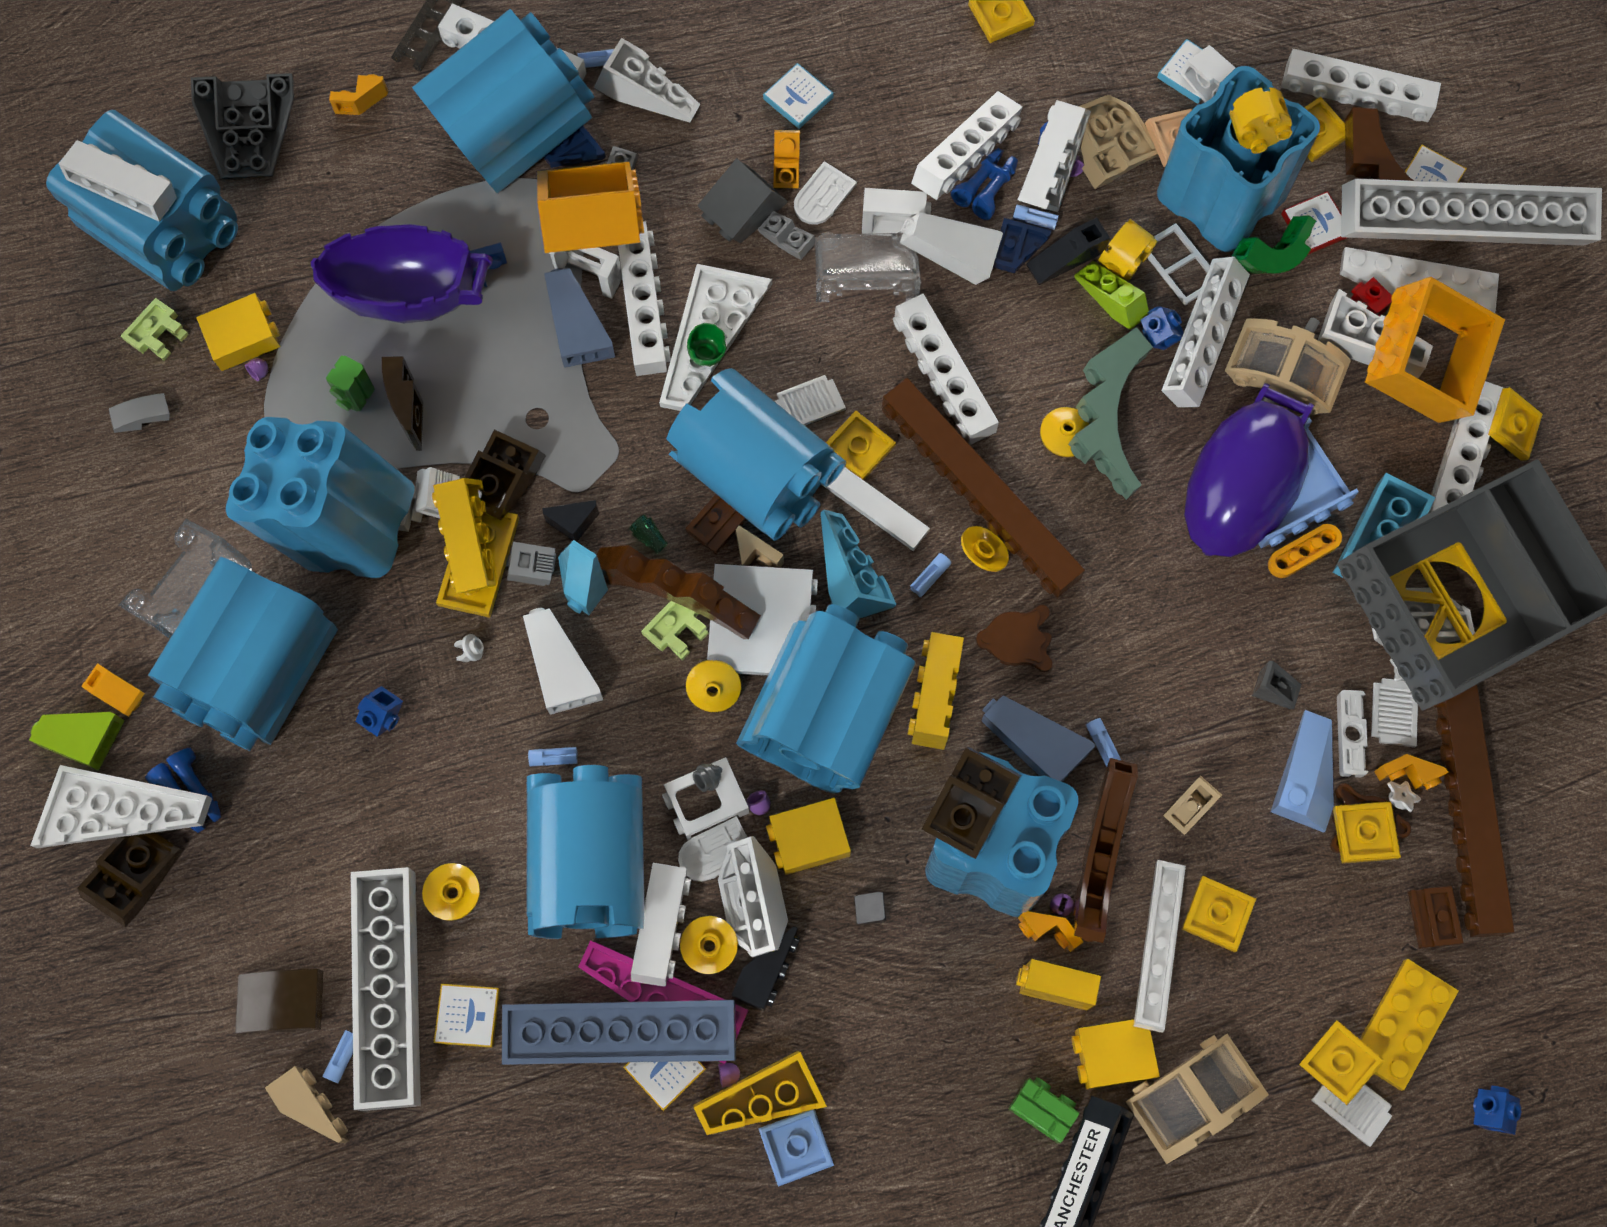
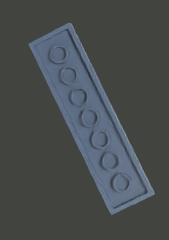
[502,1000,736,1065]

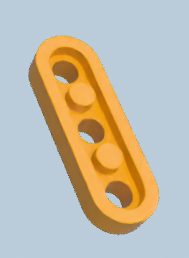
[1268,524,1342,578]

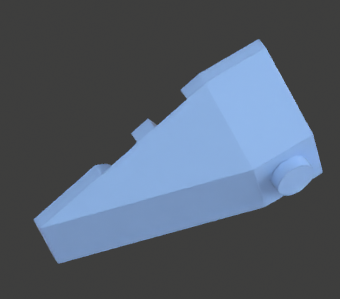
[1271,710,1334,832]

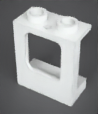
[549,247,622,299]
[662,757,749,840]

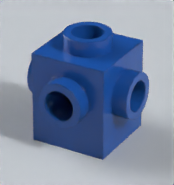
[1140,306,1184,350]
[355,686,403,737]
[1473,1086,1521,1135]

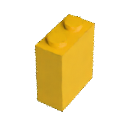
[196,293,280,371]
[766,798,851,875]
[1016,959,1101,1011]
[1072,1020,1160,1089]

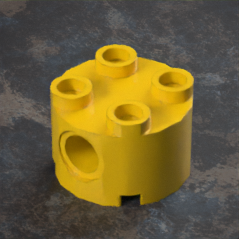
[1229,87,1292,154]
[1098,219,1158,281]

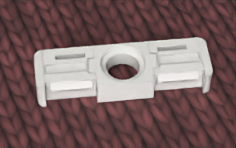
[1337,690,1368,778]

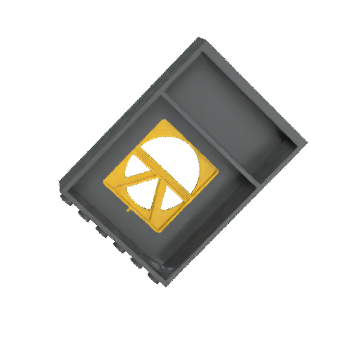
[1336,459,1607,711]

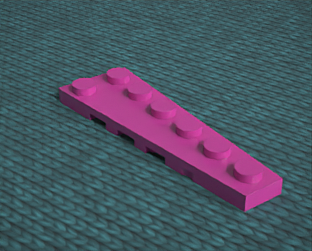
[578,940,749,1064]

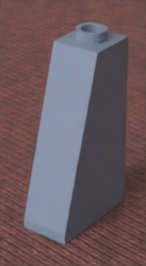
[544,268,615,368]
[982,696,1096,782]

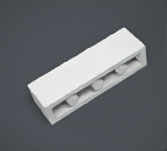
[59,140,177,222]
[631,863,691,987]

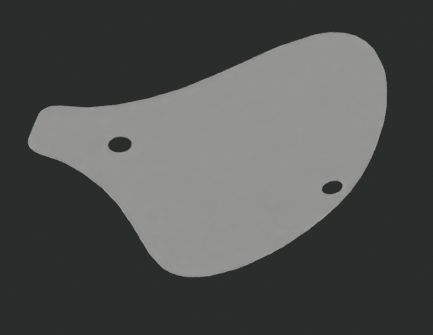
[264,178,619,492]

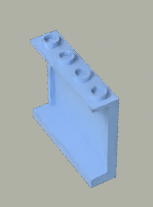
[1258,415,1359,548]

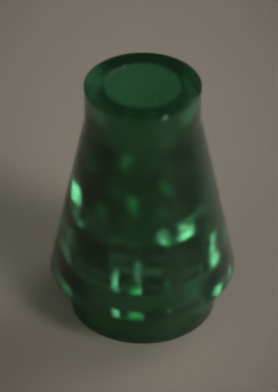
[629,514,668,554]

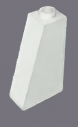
[900,212,1003,285]
[523,608,603,715]

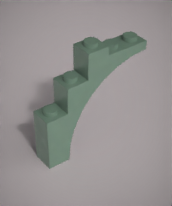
[1069,327,1153,500]

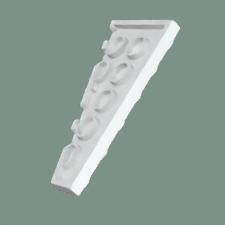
[1340,247,1499,319]
[30,765,212,848]

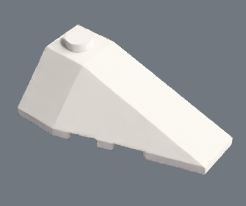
[594,38,700,122]

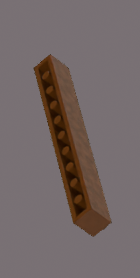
[882,378,1085,598]
[1434,684,1514,937]

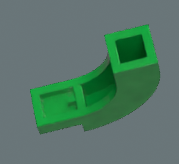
[1232,215,1316,274]

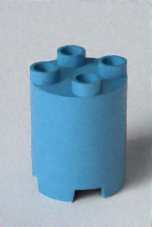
[666,368,846,541]
[527,765,644,939]

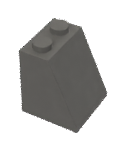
[697,158,788,243]

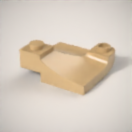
[1078,95,1158,189]

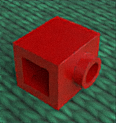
[1351,277,1392,317]

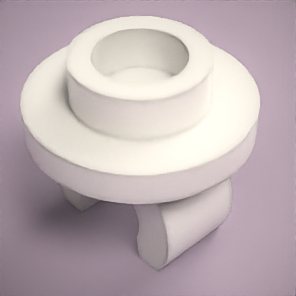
[454,634,484,662]

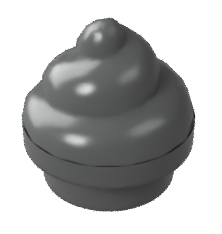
[693,763,722,792]

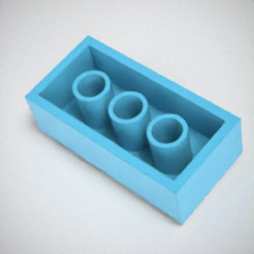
[1332,473,1436,578]

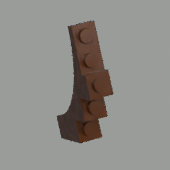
[1345,107,1414,181]
[597,545,761,639]
[1073,758,1138,943]

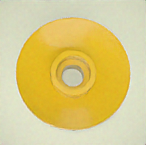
[1040,407,1089,457]
[961,526,1009,572]
[686,659,741,712]
[422,863,480,921]
[680,916,738,974]

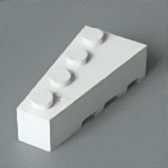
[1180,45,1235,103]

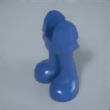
[951,148,1018,220]
[145,748,221,833]

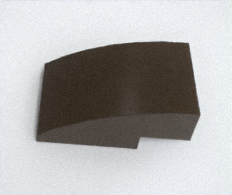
[382,356,423,451]
[464,429,546,520]
[922,747,1022,859]
[77,832,180,927]
[235,968,323,1034]

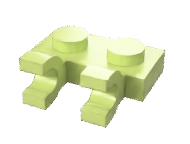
[121,298,189,361]
[641,601,709,661]

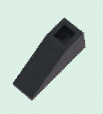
[1026,218,1110,285]
[731,926,801,1012]

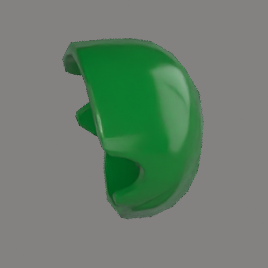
[687,323,727,367]

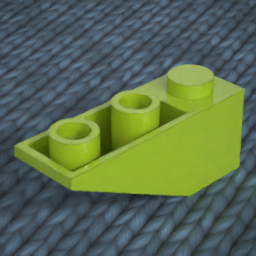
[1074,261,1149,330]

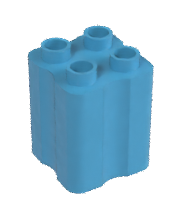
[412,9,595,194]
[1157,66,1320,252]
[46,110,238,291]
[226,417,415,578]
[148,557,338,751]
[736,604,916,793]
[925,752,1078,917]

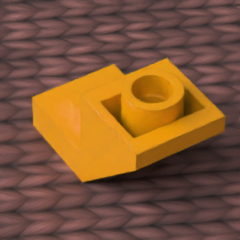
[329,74,388,115]
[773,130,800,188]
[81,663,145,717]
[1374,754,1448,790]
[1018,911,1083,952]

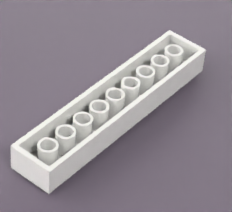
[1341,179,1602,246]

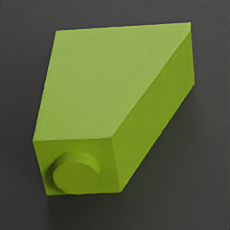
[29,712,125,771]

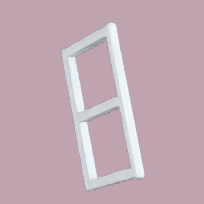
[1148,223,1210,305]

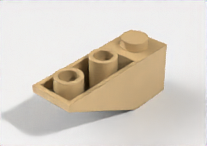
[265,1066,349,1144]

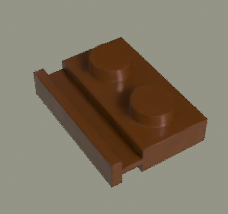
[686,494,747,555]
[1408,886,1463,949]

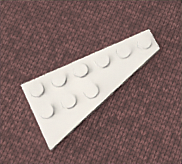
[659,264,772,411]

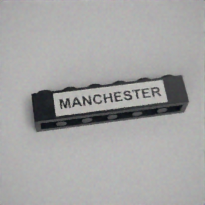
[1040,1096,1134,1227]

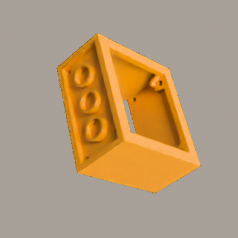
[537,162,644,253]
[1365,277,1505,423]

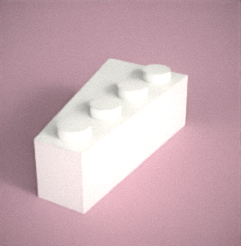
[1018,100,1091,212]
[1318,289,1433,378]

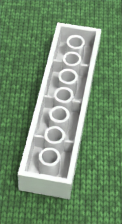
[351,867,421,1111]

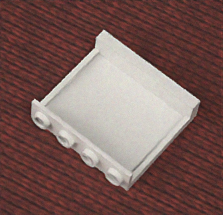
[707,564,818,675]

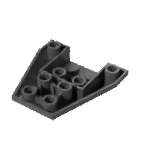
[191,73,294,179]

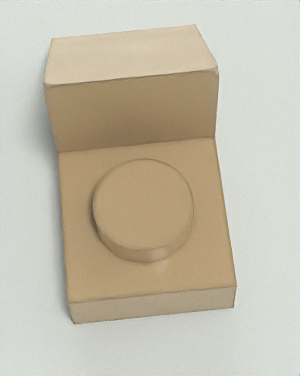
[736,526,784,568]
[1163,776,1222,835]

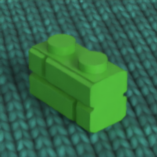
[326,355,375,412]
[1008,1077,1080,1143]

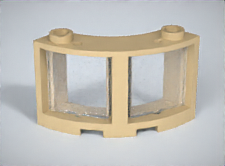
[1225,318,1351,415]
[1126,1034,1269,1164]

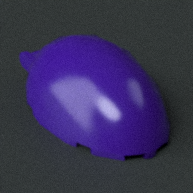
[311,224,493,324]
[1184,383,1315,558]

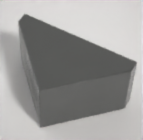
[1252,661,1302,709]

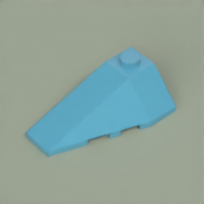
[820,510,896,618]
[558,540,608,615]

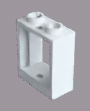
[862,188,931,239]

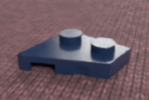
[543,126,606,168]
[993,218,1051,273]

